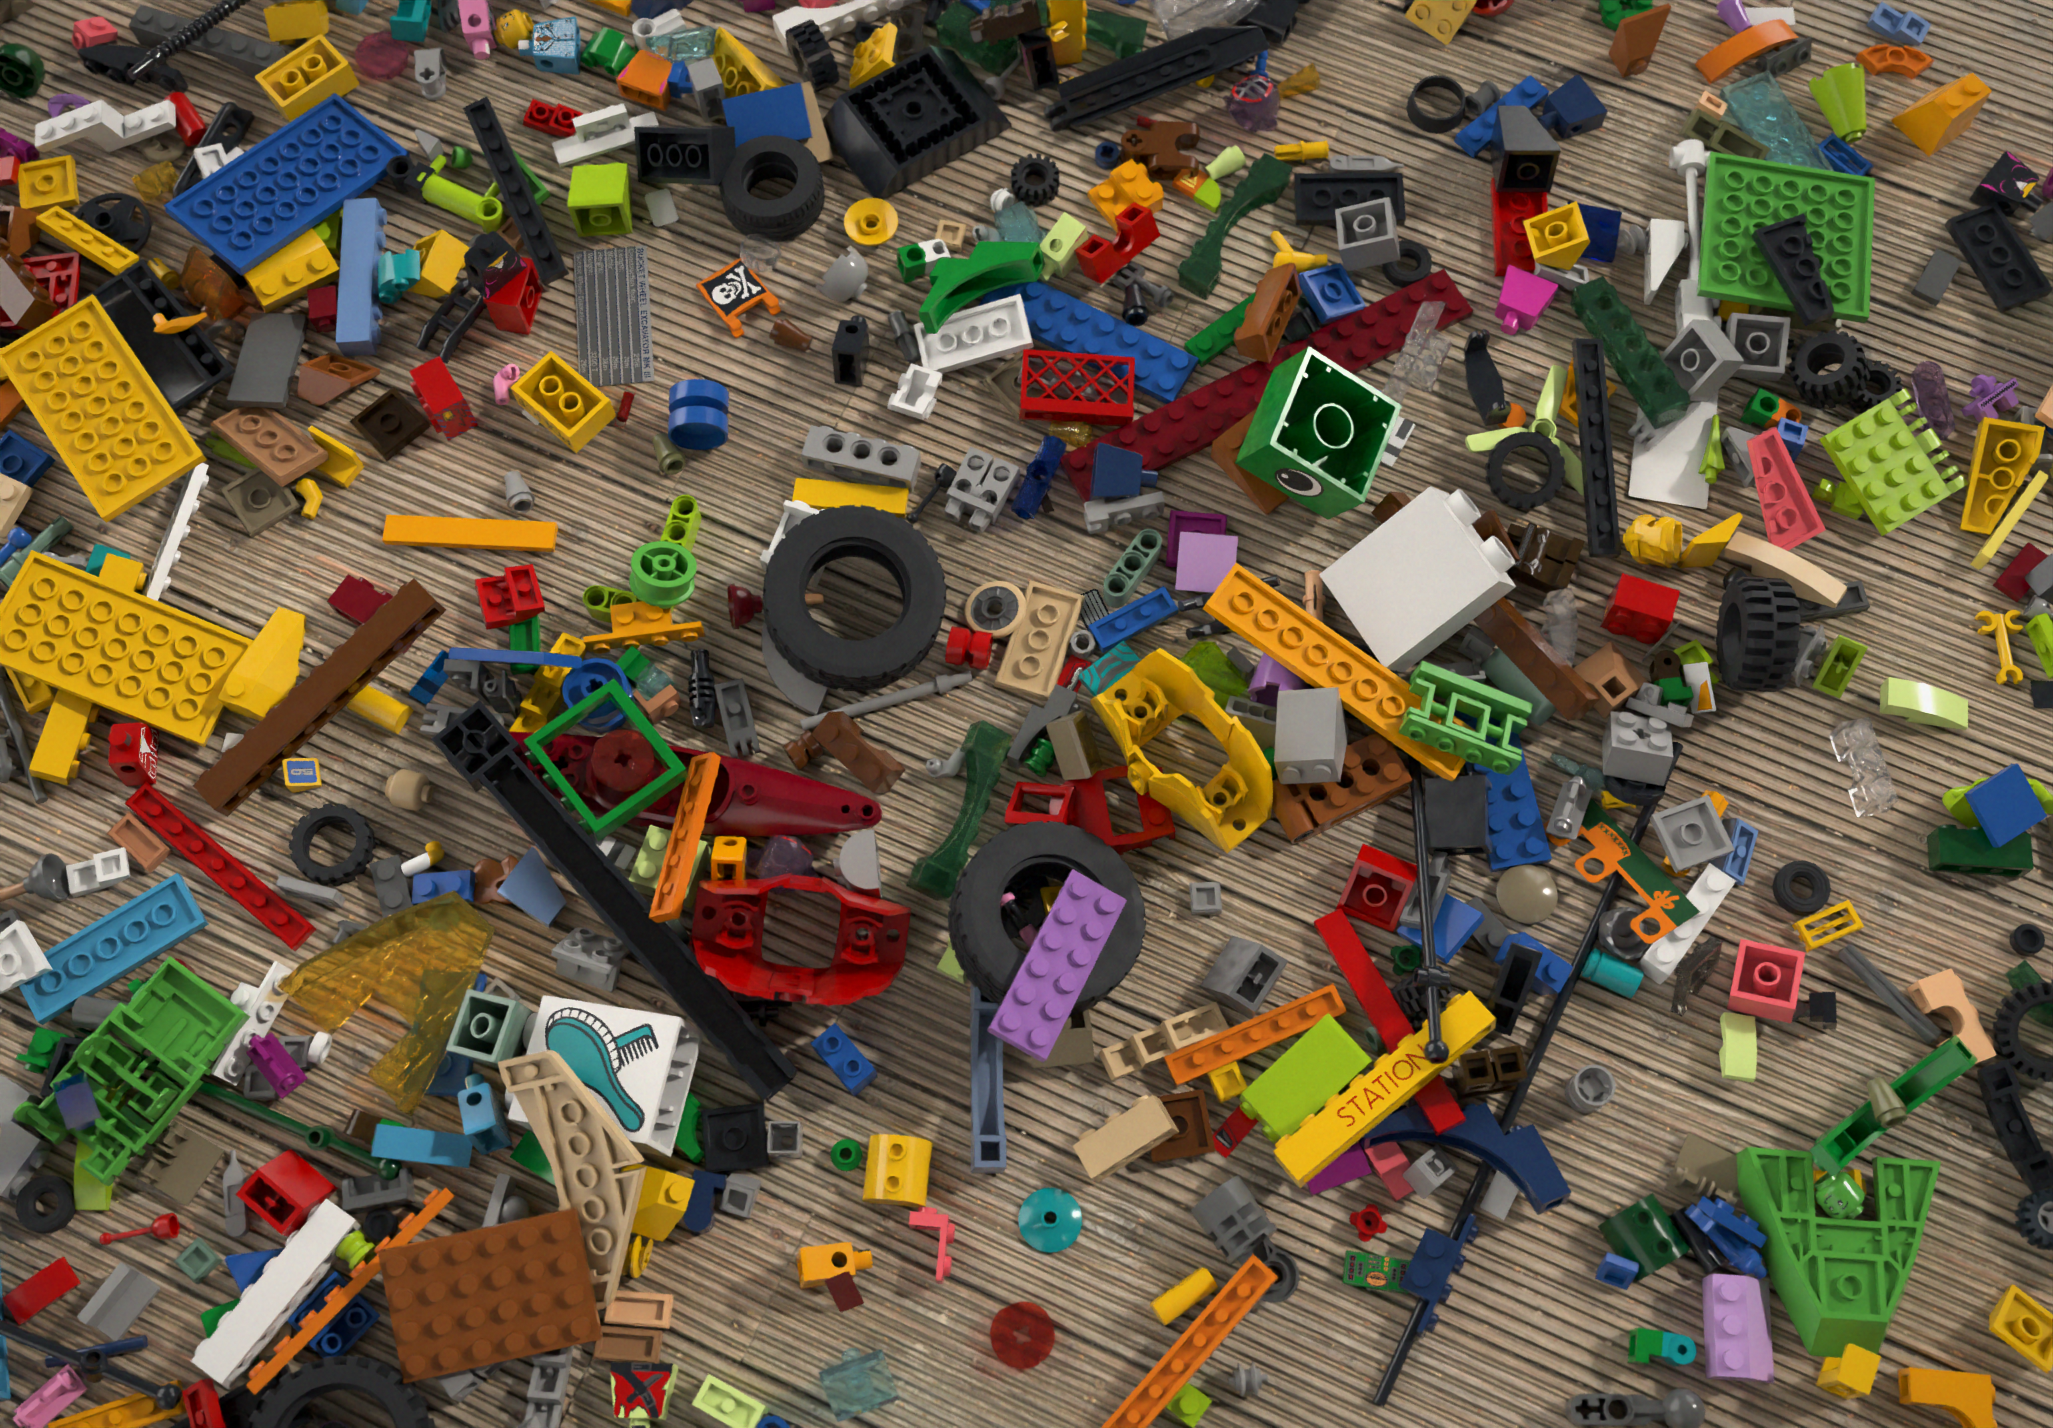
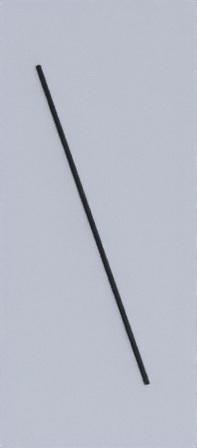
[1372,742,1683,1408]

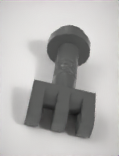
[1113,261,1174,308]

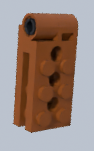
[1272,732,1412,844]

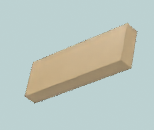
[800,81,834,164]

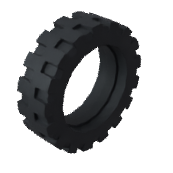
[1485,432,1566,509]
[289,803,376,886]

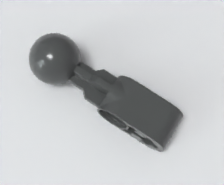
[1564,1388,1705,1428]

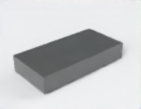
[1911,249,1962,306]

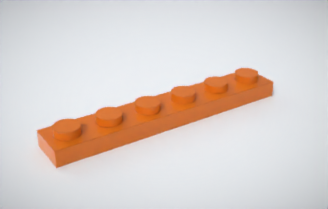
[648,752,721,923]
[1163,984,1347,1088]

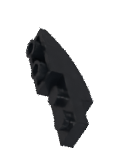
[77,45,189,93]

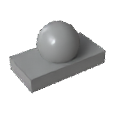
[481,1173,529,1228]

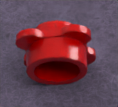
[1349,1204,1387,1242]

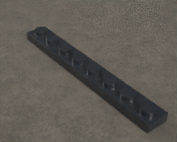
[463,96,569,286]
[1572,338,1621,558]

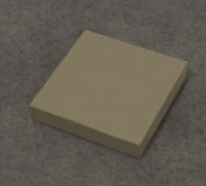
[983,350,1050,422]
[220,467,302,538]

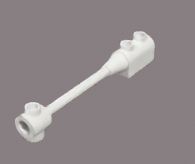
[1669,139,1721,338]

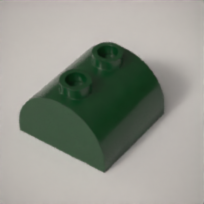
[1598,1193,1690,1283]

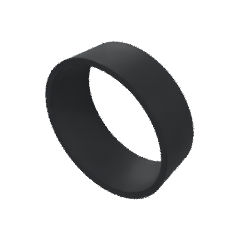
[1406,75,1465,134]

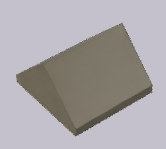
[1045,709,1103,781]

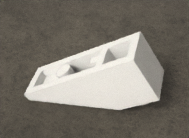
[1644,219,1688,305]

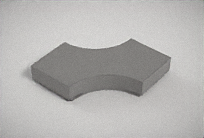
[243,1035,314,1100]

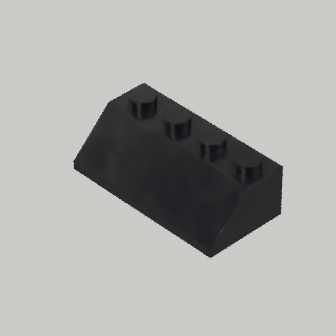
[634,125,736,185]

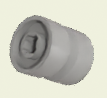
[1565,1065,1616,1114]

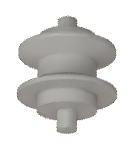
[1617,224,1648,255]
[1228,1362,1268,1397]

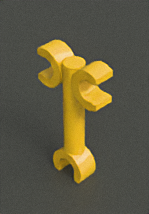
[1975,610,2023,685]

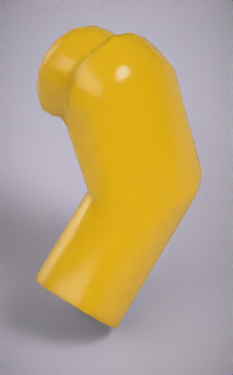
[296,478,323,520]

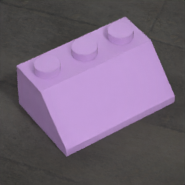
[1702,1274,1774,1383]

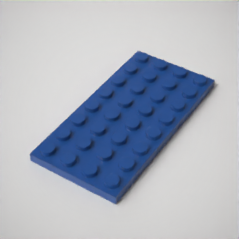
[164,93,410,276]

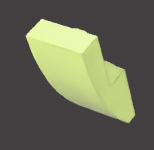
[1719,1012,1757,1083]

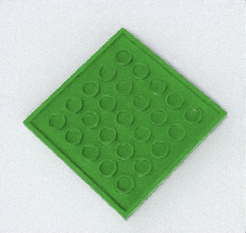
[1697,152,1875,323]

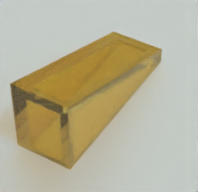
[1270,63,1321,102]

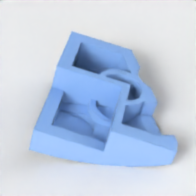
[497,847,567,928]

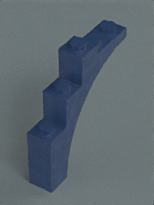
[1358,1096,1571,1215]

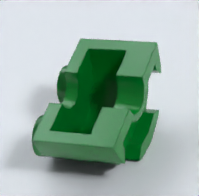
[580,28,639,76]

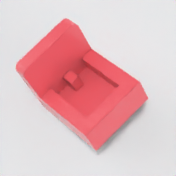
[72,16,118,50]

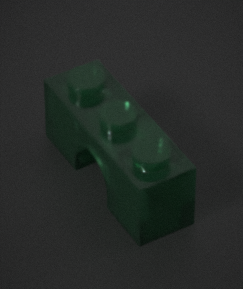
[936,1,1018,77]

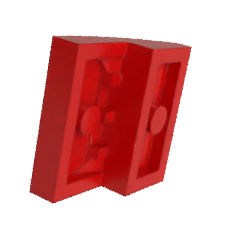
[475,564,545,630]

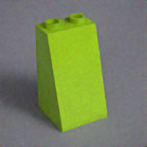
[1239,1013,1372,1144]

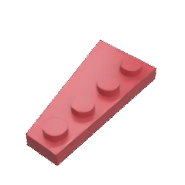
[1746,427,1826,551]

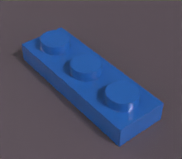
[1088,586,1179,653]

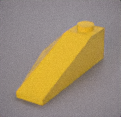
[707,27,786,98]
[1959,417,2045,535]
[218,607,307,721]

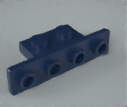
[1400,1213,1480,1339]

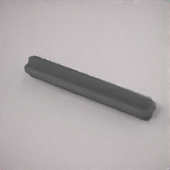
[1838,944,1942,1044]

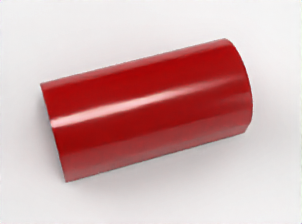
[164,92,209,147]

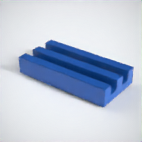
[1812,132,1874,176]

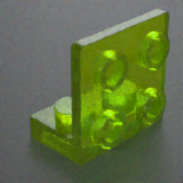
[1180,641,1248,710]

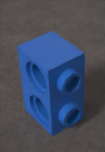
[811,1023,878,1097]

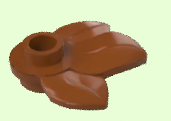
[474,855,519,905]

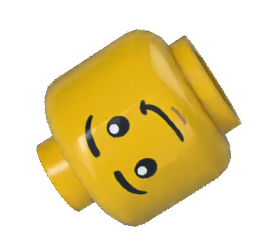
[493,9,534,49]

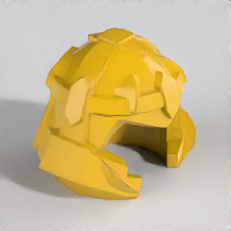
[1623,514,1682,568]

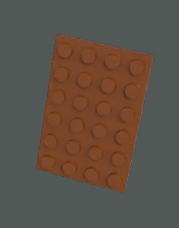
[378,1207,603,1384]

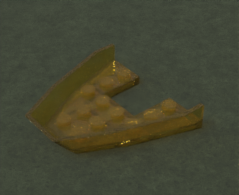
[278,890,495,1117]

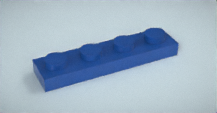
[1454,75,1549,158]

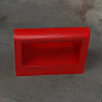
[1004,781,1076,827]

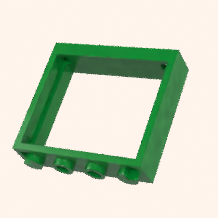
[523,679,688,842]

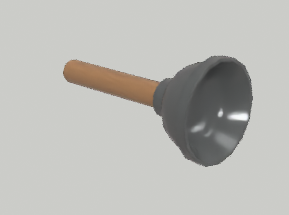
[0,853,70,902]

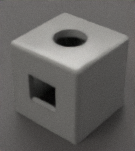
[767,1121,803,1158]

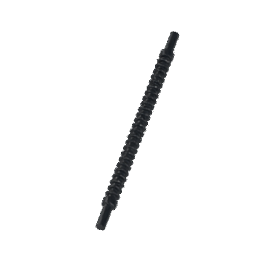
[127,0,251,80]

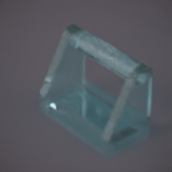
[646,25,716,64]

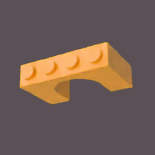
[1898,1367,1997,1428]

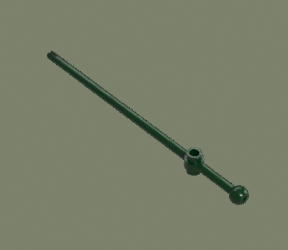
[74,1027,402,1181]

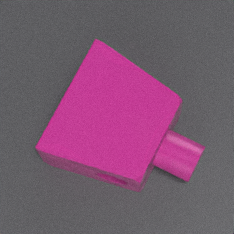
[1494,265,1558,335]

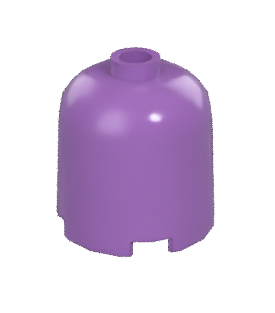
[1248,653,1311,708]

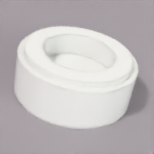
[307,1031,332,1065]

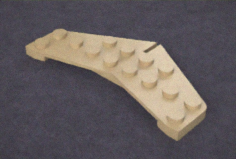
[498,1050,647,1310]

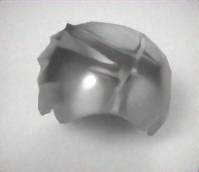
[1598,907,1650,959]

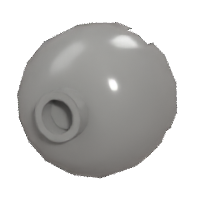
[816,246,868,302]

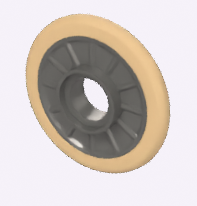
[964,581,1026,639]

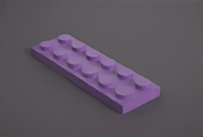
[987,869,1127,1063]

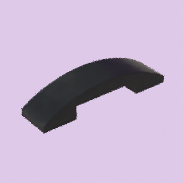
[1977,1059,2053,1192]

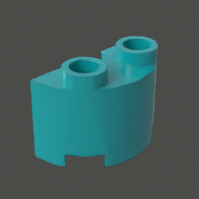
[378,249,420,305]

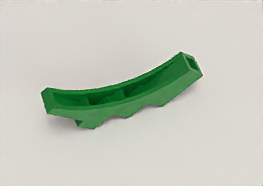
[1809,1034,1978,1177]

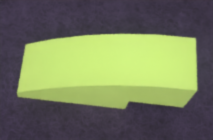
[1880,677,1968,730]

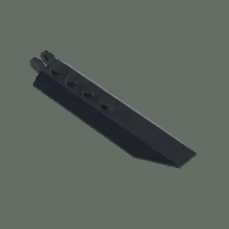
[1044,26,1270,132]

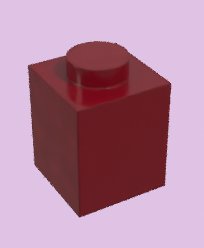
[307,286,338,332]

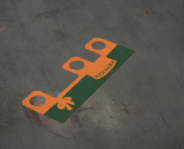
[1543,798,1700,944]

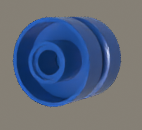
[668,379,729,450]

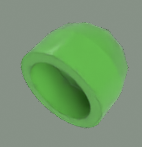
[451,146,473,169]

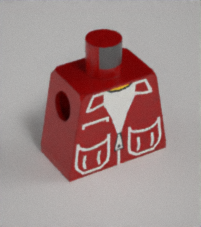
[108,722,160,786]

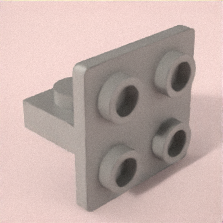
[551,928,630,992]

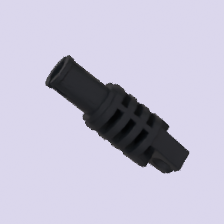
[688,649,716,730]

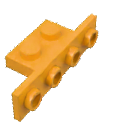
[583,601,705,654]

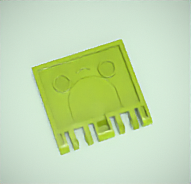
[1819,388,1969,536]

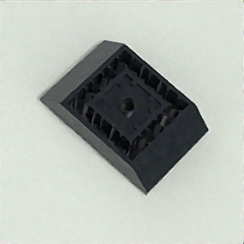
[822,46,1012,200]

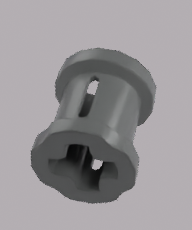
[1465,80,1501,116]

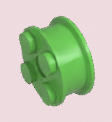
[629,541,697,609]

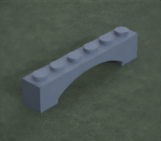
[970,984,1007,1174]

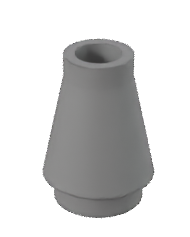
[504,471,535,514]

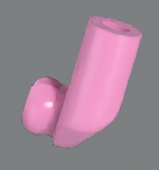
[493,364,520,405]

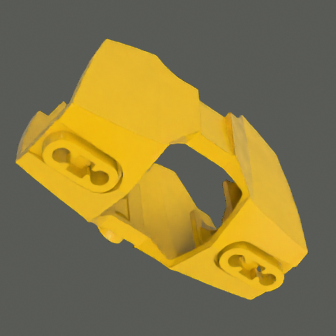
[1090,648,1273,854]

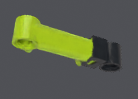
[387,155,507,234]

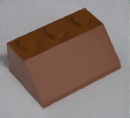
[1234,263,1301,364]

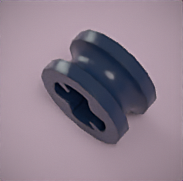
[1095,142,1119,170]

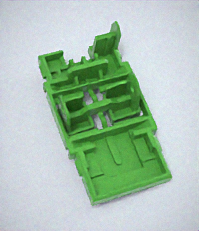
[13,956,251,1186]

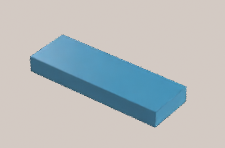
[371,1124,473,1168]

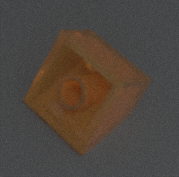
[179,245,249,327]

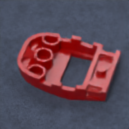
[1048,766,1176,855]

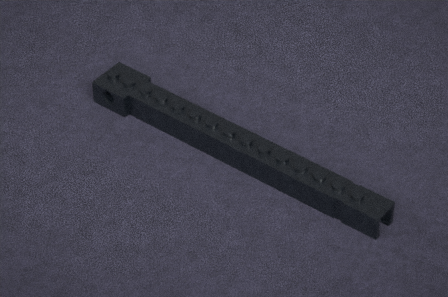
[431,700,798,1104]

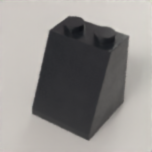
[1489,106,1561,192]

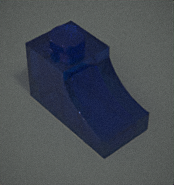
[52,1072,101,1131]

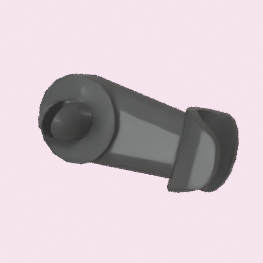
[0,729,24,783]

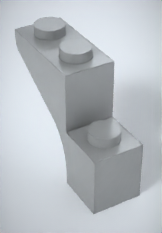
[0,1075,54,1200]

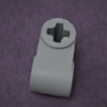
[414,48,447,100]

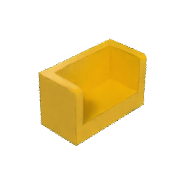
[1816,1343,1881,1400]

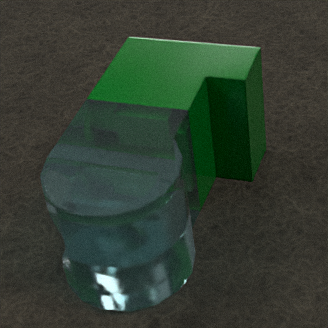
[615,646,674,698]

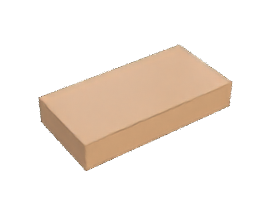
[603,1290,674,1329]

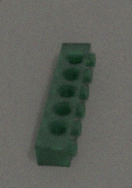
[1570,276,1690,430]

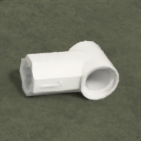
[632,9,686,53]

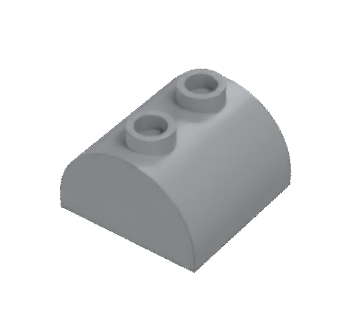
[833,829,883,900]

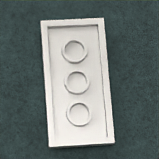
[914,294,1034,373]

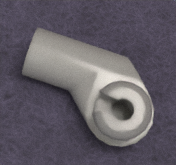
[926,747,969,779]

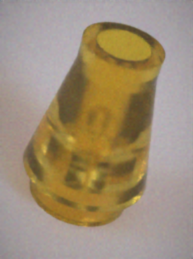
[1049,420,1093,448]

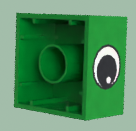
[1235,347,1402,520]

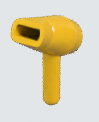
[1270,231,1328,275]

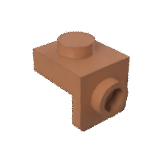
[632,684,682,724]

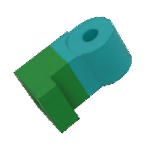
[1628,1327,1697,1366]

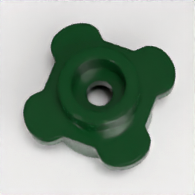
[1390,945,1423,976]

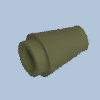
[652,433,686,475]
[1866,1077,1908,1128]

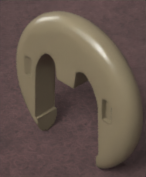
[140,128,187,163]

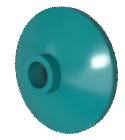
[1018,1188,1082,1253]

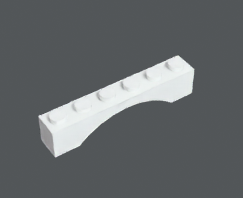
[772,0,921,56]

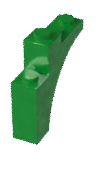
[919,241,1045,334]

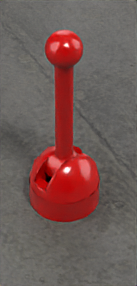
[99,1213,180,1246]

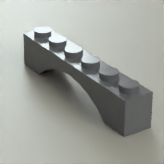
[128,4,286,79]

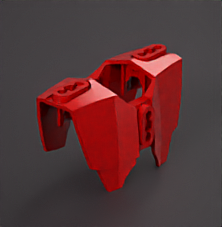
[691,873,912,1006]

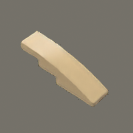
[1724,531,1847,608]
[1099,1002,1229,1081]

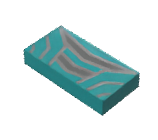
[1078,641,1141,697]

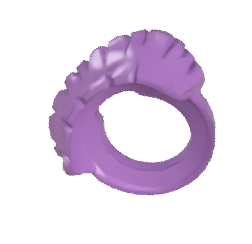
[48,93,90,118]

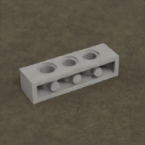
[801,425,921,493]

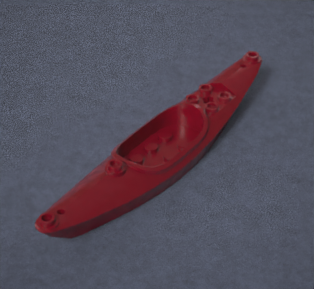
[508,731,883,837]

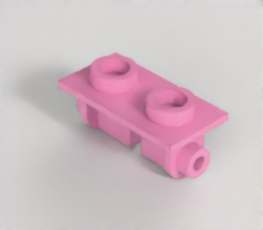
[13,1364,88,1428]

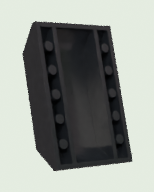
[60,259,236,413]

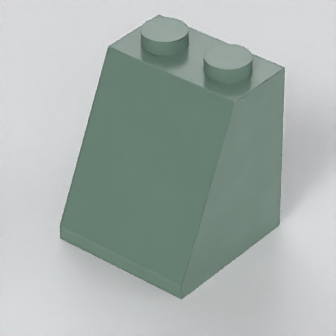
[446,989,534,1069]

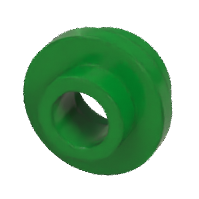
[831,1139,863,1172]

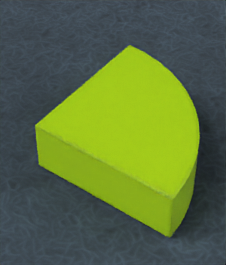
[1193,177,1221,214]

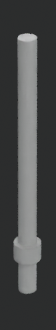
[800,670,973,731]

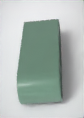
[1103,529,1162,608]
[1481,647,1557,726]

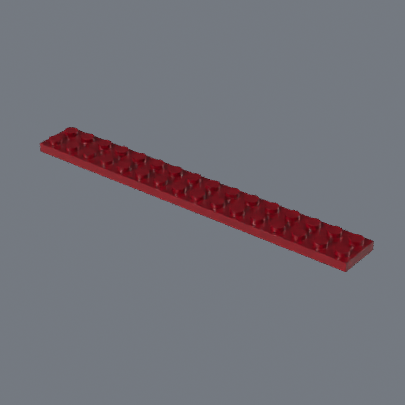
[1059,269,1473,504]

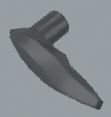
[333,920,392,947]

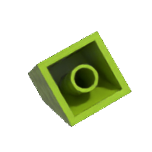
[567,162,632,237]

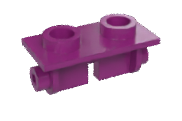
[0,127,40,164]
[246,1032,308,1099]

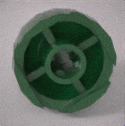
[0,43,45,99]

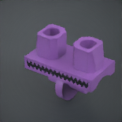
[1961,375,2019,423]

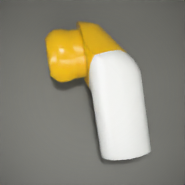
[401,841,445,877]

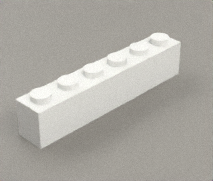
[191,1198,362,1390]

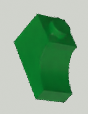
[675,1091,704,1164]

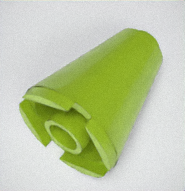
[1808,63,1867,144]

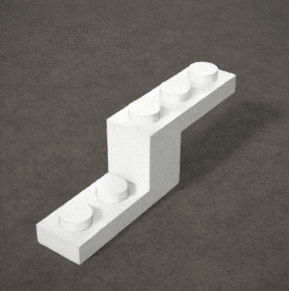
[35,99,176,153]

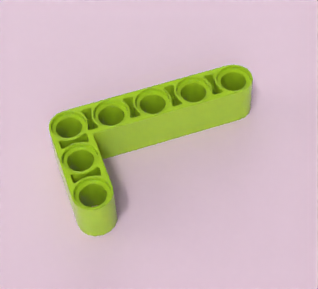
[582,495,702,623]

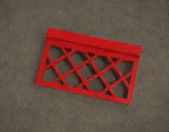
[1019,349,1135,427]

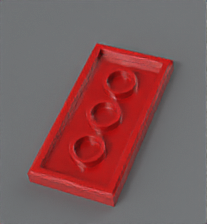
[1490,178,1548,276]

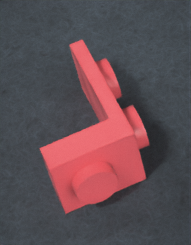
[909,1207,955,1284]

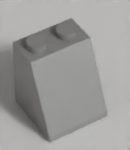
[1274,687,1349,784]

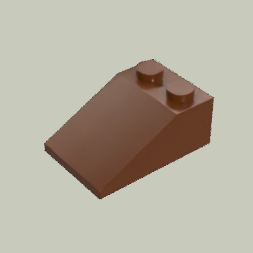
[1211,409,1291,516]

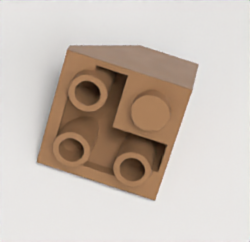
[1573,641,1649,719]

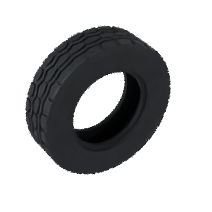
[763,505,946,691]
[948,821,1146,1017]

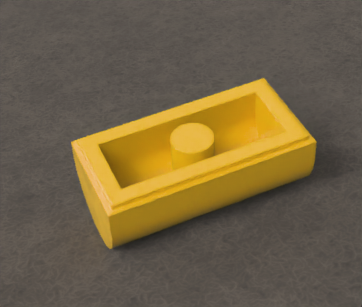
[346,685,414,735]
[1150,1267,1218,1326]

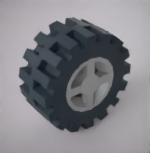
[2015,1189,2053,1251]

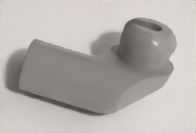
[972,225,1001,242]

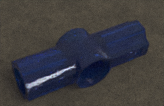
[1011,435,1067,520]

